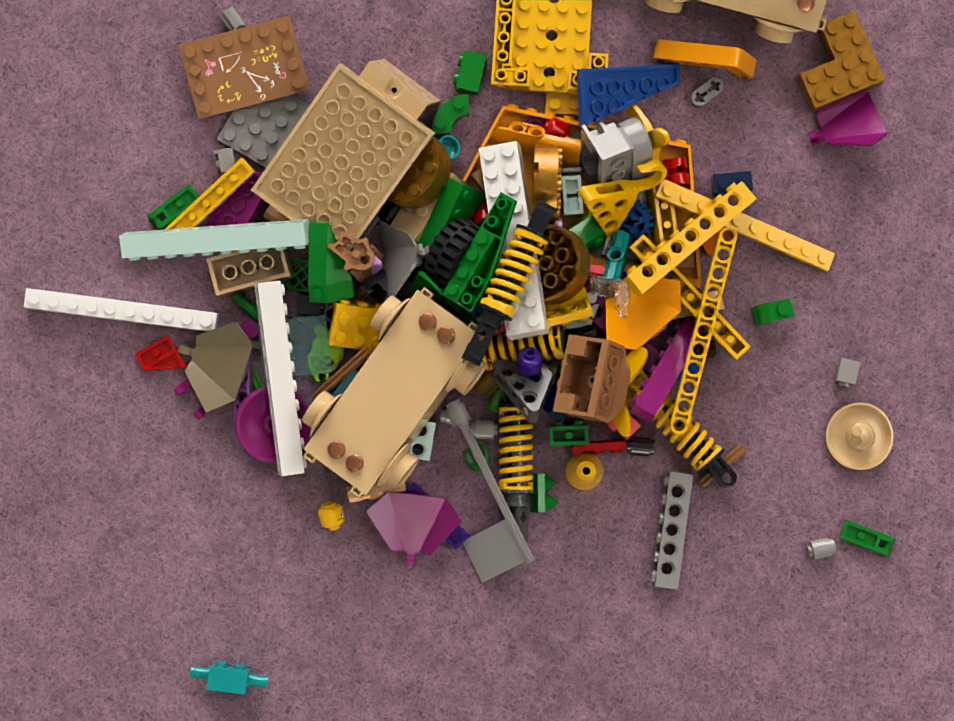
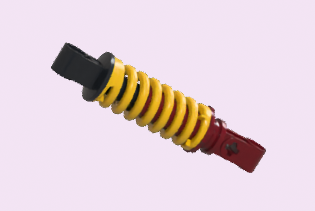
[483,325,598,372]

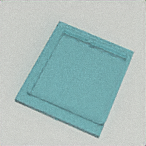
[257,315,332,380]

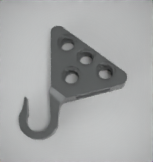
[492,358,563,423]

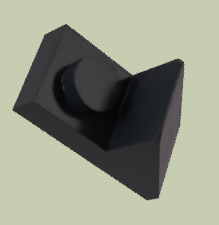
[354,269,388,303]

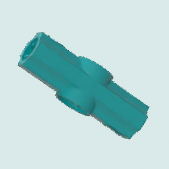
[602,230,631,288]

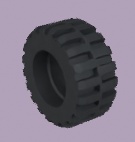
[424,219,481,291]

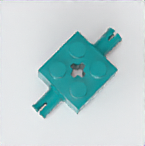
[190,660,269,695]

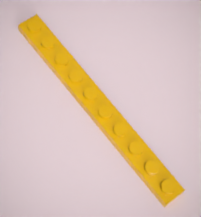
[654,179,835,272]

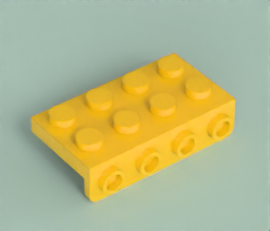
[545,286,593,329]
[328,299,382,351]

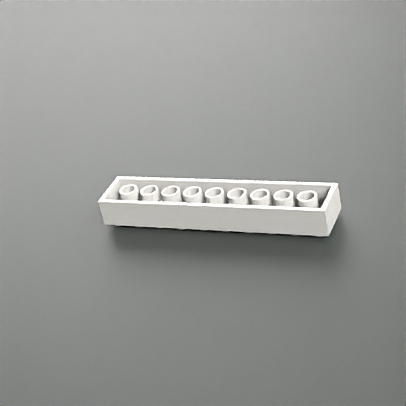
[479,141,549,340]

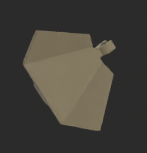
[178,322,253,413]

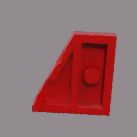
[135,335,187,371]

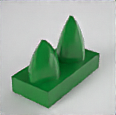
[530,474,559,513]

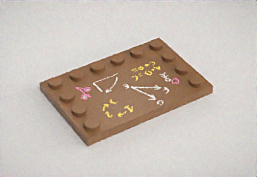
[178,15,310,119]

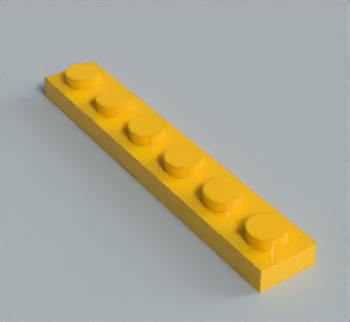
[164,158,256,230]

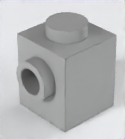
[834,358,861,388]

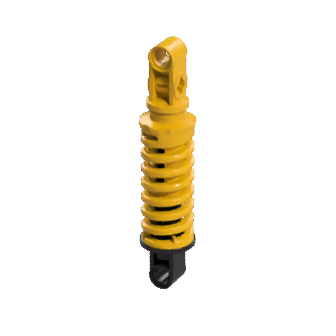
[626,355,737,488]

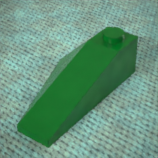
[308,222,354,304]

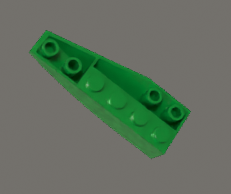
[442,192,517,313]

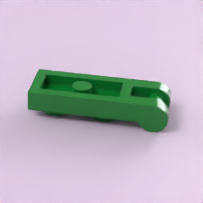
[147,184,199,230]
[839,520,896,557]

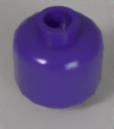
[517,347,543,376]

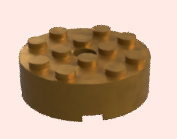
[388,137,451,209]
[532,145,562,223]
[537,224,590,304]

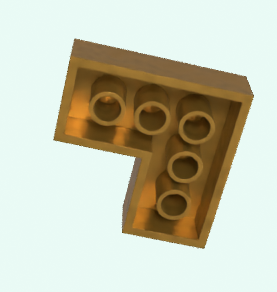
[797,11,885,113]

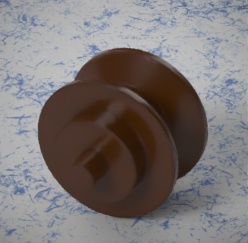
[696,340,716,359]

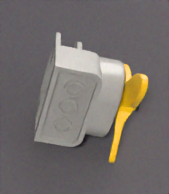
[580,104,670,204]

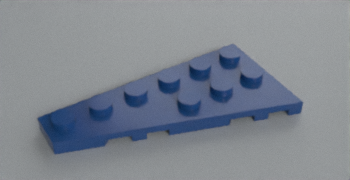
[577,64,680,128]

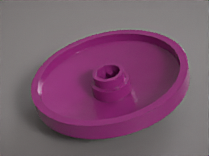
[235,386,311,463]

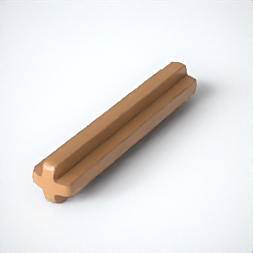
[698,444,746,487]

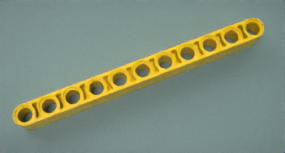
[669,227,737,434]

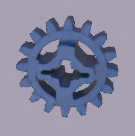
[619,200,655,242]

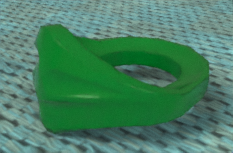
[465,443,490,472]

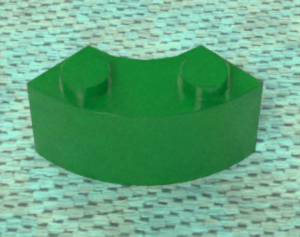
[432,94,469,137]

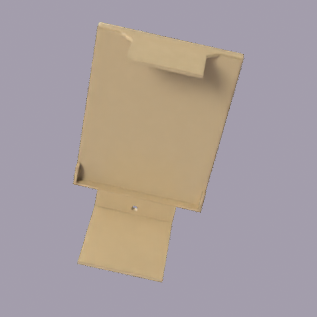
[251,59,441,251]

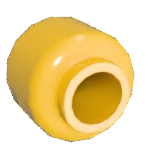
[318,501,345,531]

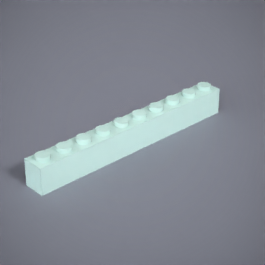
[119,219,309,261]

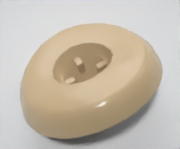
[826,402,894,470]

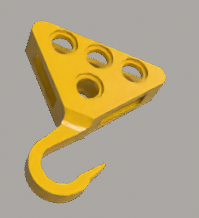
[578,160,667,237]

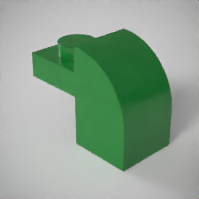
[750,298,795,327]

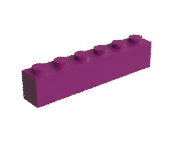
[630,317,705,424]

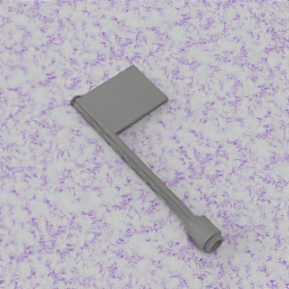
[446,399,535,583]

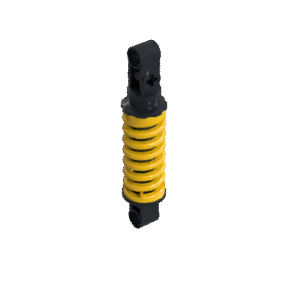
[461,200,557,366]

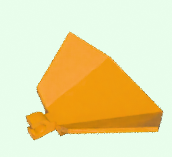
[605,276,681,351]

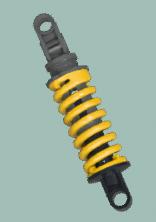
[498,381,534,543]

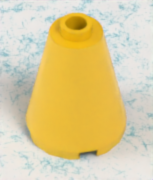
[565,452,604,490]

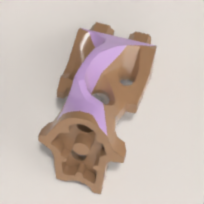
[327,231,385,284]

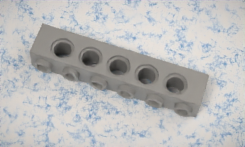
[651,471,693,590]

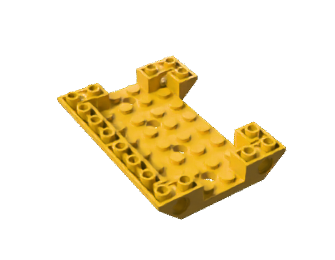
[491,0,609,95]

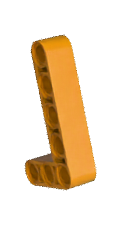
[653,39,757,79]

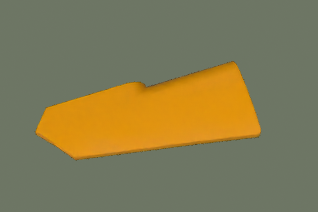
[491,121,581,168]

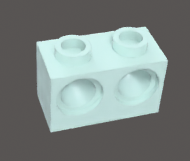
[561,175,584,217]
[410,422,436,461]

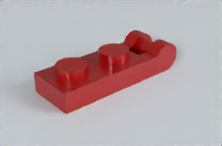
[571,439,626,456]

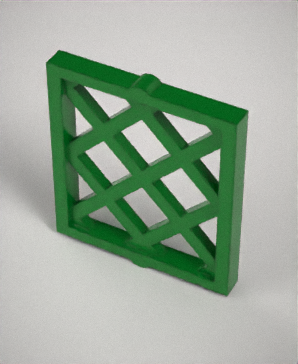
[282,258,309,293]

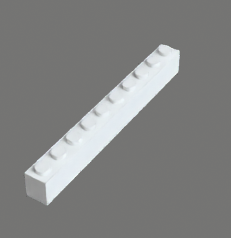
[254,281,307,476]
[24,288,219,332]

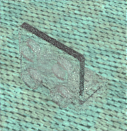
[589,276,631,318]

